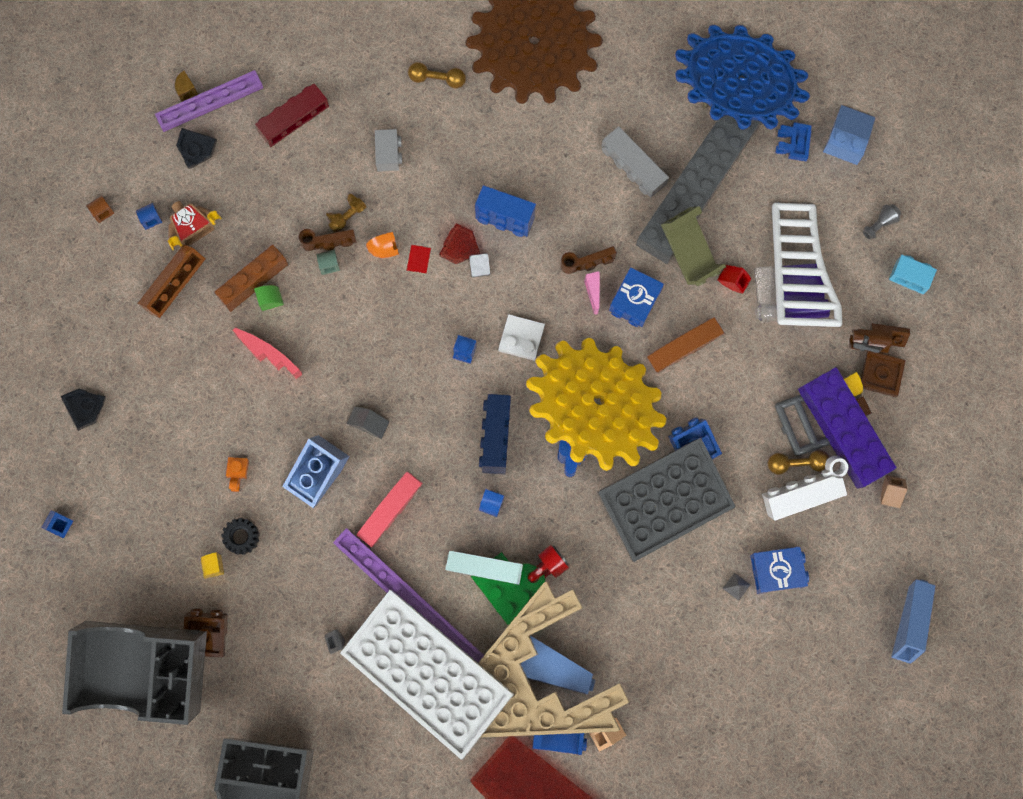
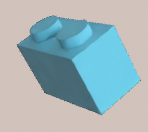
[889,255,937,295]

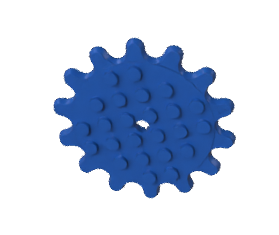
[675,25,810,130]

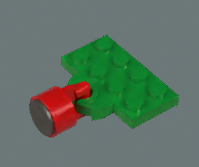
[471,545,569,626]

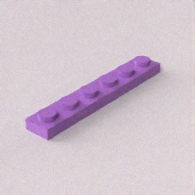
[155,70,263,132]

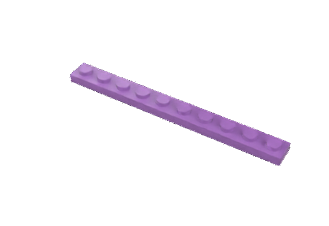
[333,528,484,663]

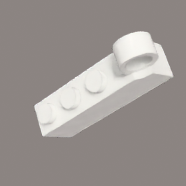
[762,456,848,521]

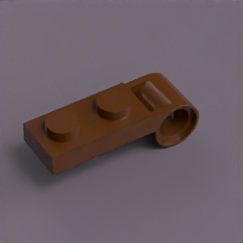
[299,229,357,251]
[560,246,617,274]

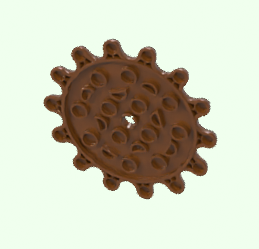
[465,0,603,104]

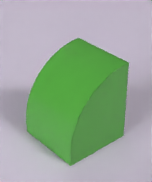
[254,285,284,311]

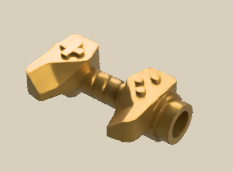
[326,194,367,233]

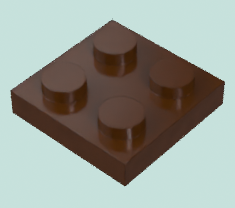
[861,351,906,397]

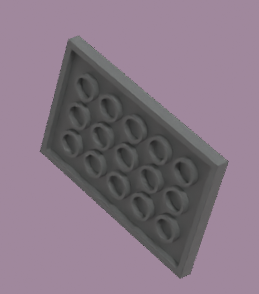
[597,438,736,562]

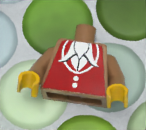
[168,201,222,250]

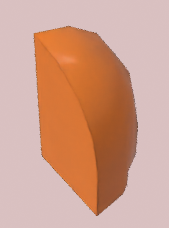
[366,232,399,258]

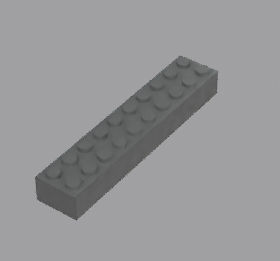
[636,115,762,264]

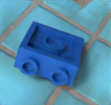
[668,417,722,459]

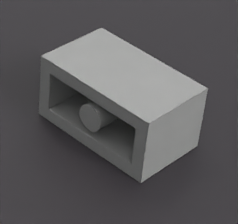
[375,129,402,171]

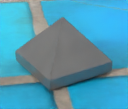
[723,573,750,601]
[325,629,345,654]

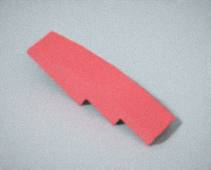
[233,328,302,379]
[356,471,423,547]

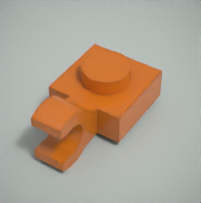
[226,457,249,492]

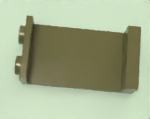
[661,206,726,286]

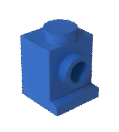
[453,335,477,364]

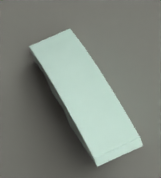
[446,551,523,584]

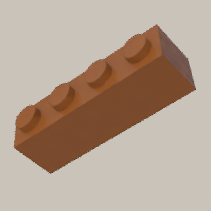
[137,244,206,318]
[214,244,288,312]

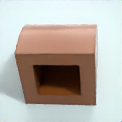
[86,195,114,223]

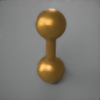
[408,62,466,89]
[768,450,830,475]

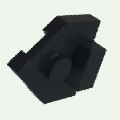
[176,128,217,169]
[61,388,106,431]

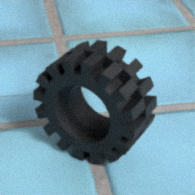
[221,518,260,555]

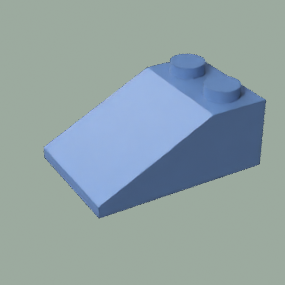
[823,105,875,165]
[282,435,350,508]

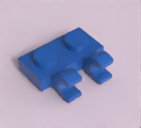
[775,122,812,162]

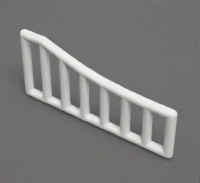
[772,203,843,327]

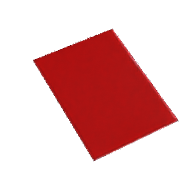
[406,245,431,274]

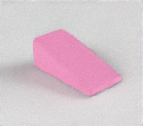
[584,271,600,315]

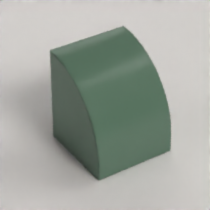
[316,249,340,275]

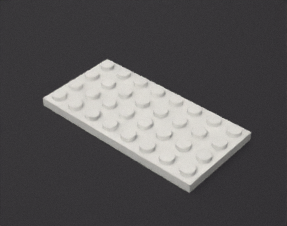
[340,590,514,760]

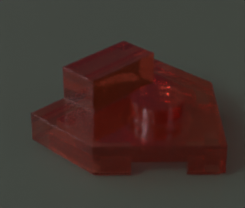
[439,223,480,264]

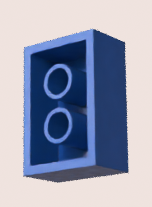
[475,185,536,237]

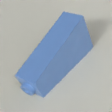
[891,579,935,664]
[521,636,595,694]

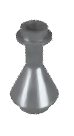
[863,204,901,240]

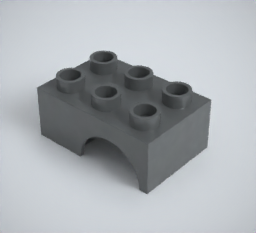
[62,621,207,725]
[214,738,314,799]

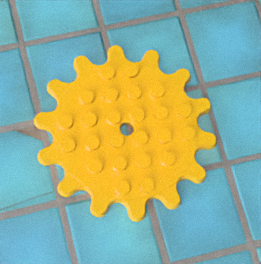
[526,338,666,471]

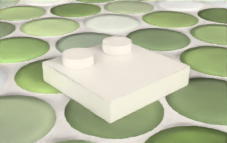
[498,314,545,361]

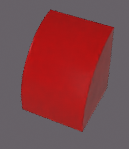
[717,265,752,294]

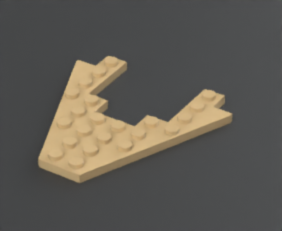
[478,582,630,737]

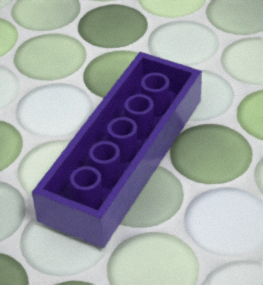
[798,367,897,489]

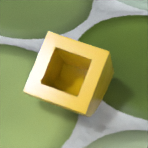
[844,372,863,397]
[201,552,224,579]

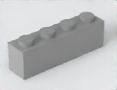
[601,127,669,198]

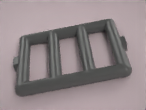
[775,394,830,456]

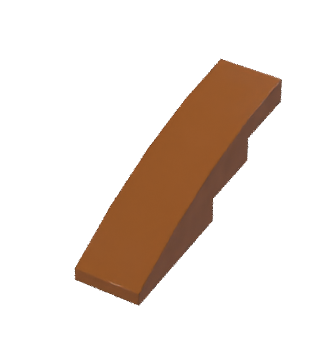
[647,317,725,373]

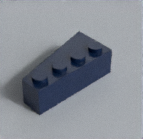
[479,394,511,475]

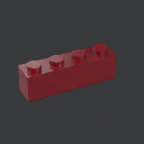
[255,83,329,147]

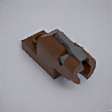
[849,323,910,353]

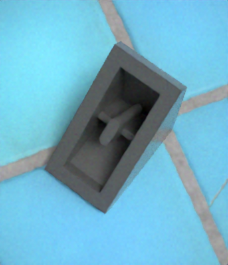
[346,407,389,439]

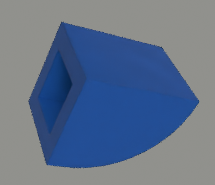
[136,203,162,230]
[479,489,504,517]
[41,510,73,538]

